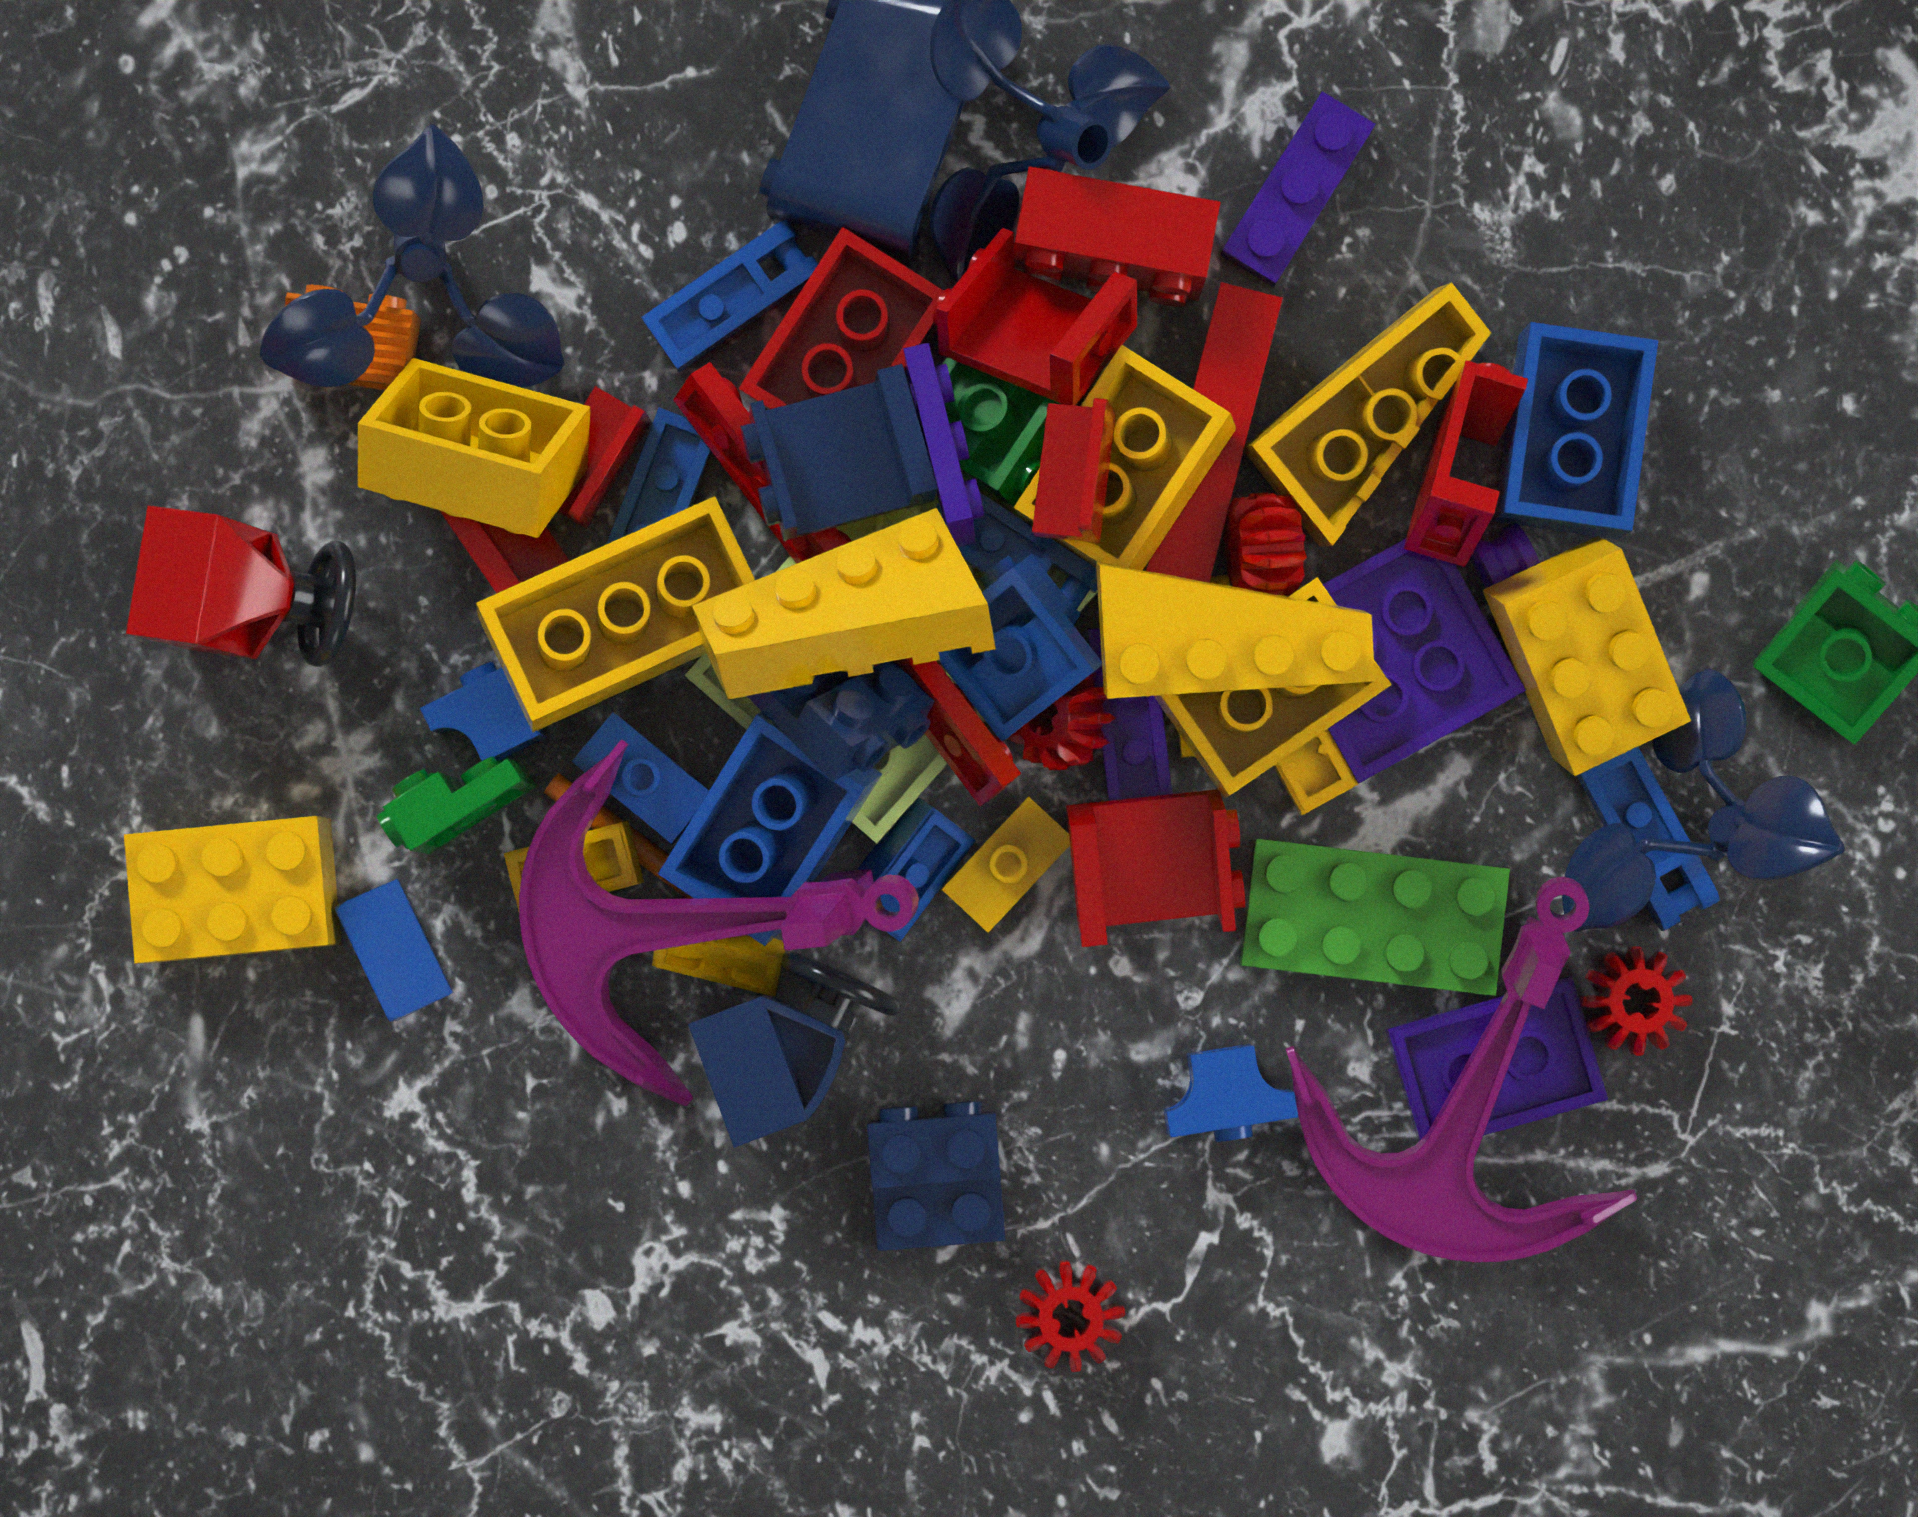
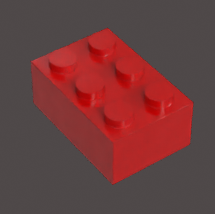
[1014,166,1221,307]
[738,227,944,410]

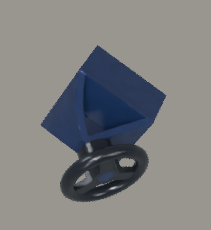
[688,951,901,1148]

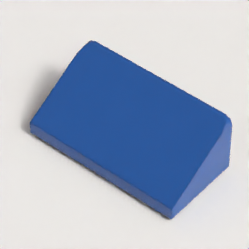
[857,797,976,942]
[334,879,454,1022]

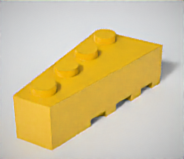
[1243,282,1491,546]
[692,507,996,700]
[1096,562,1375,699]

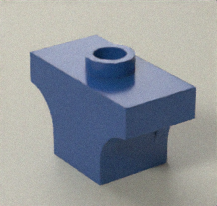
[420,662,548,761]
[572,712,709,844]
[1163,1044,1298,1142]

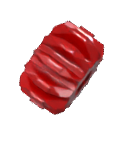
[1222,492,1307,596]
[1008,672,1116,771]
[1580,946,1692,1056]
[1016,1260,1125,1372]

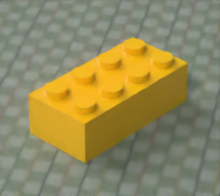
[476,496,755,733]

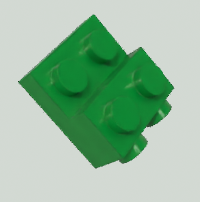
[914,357,1083,507]
[1753,559,1918,745]
[376,756,537,854]

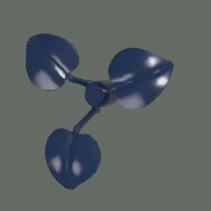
[930,0,1171,282]
[260,124,565,388]
[1562,669,1845,933]

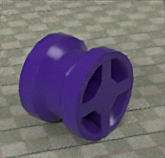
[1470,522,1540,589]

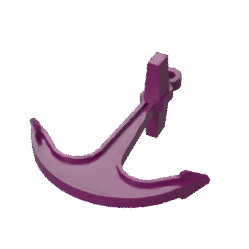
[519,740,919,1106]
[1286,877,1638,1262]

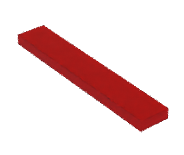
[1146,282,1283,583]

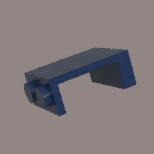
[740,364,938,541]

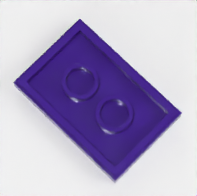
[1386,976,1608,1142]

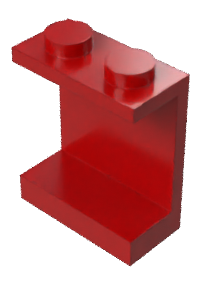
[933,228,1137,406]
[1404,360,1528,567]
[1066,789,1245,947]

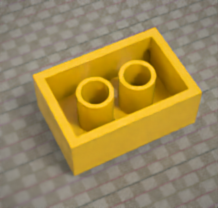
[1014,345,1237,571]
[358,358,590,538]
[1483,536,1691,776]
[1154,577,1392,799]
[124,816,342,963]

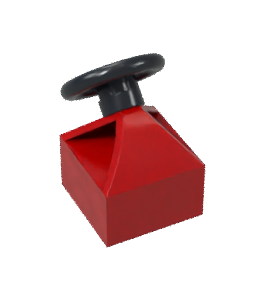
[126,505,356,667]

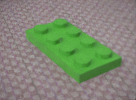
[1240,839,1510,996]

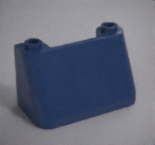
[759,0,966,267]

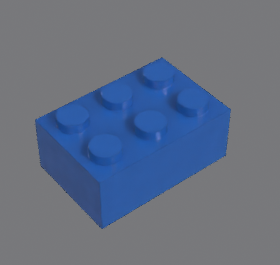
[1493,322,1658,540]
[658,711,882,946]

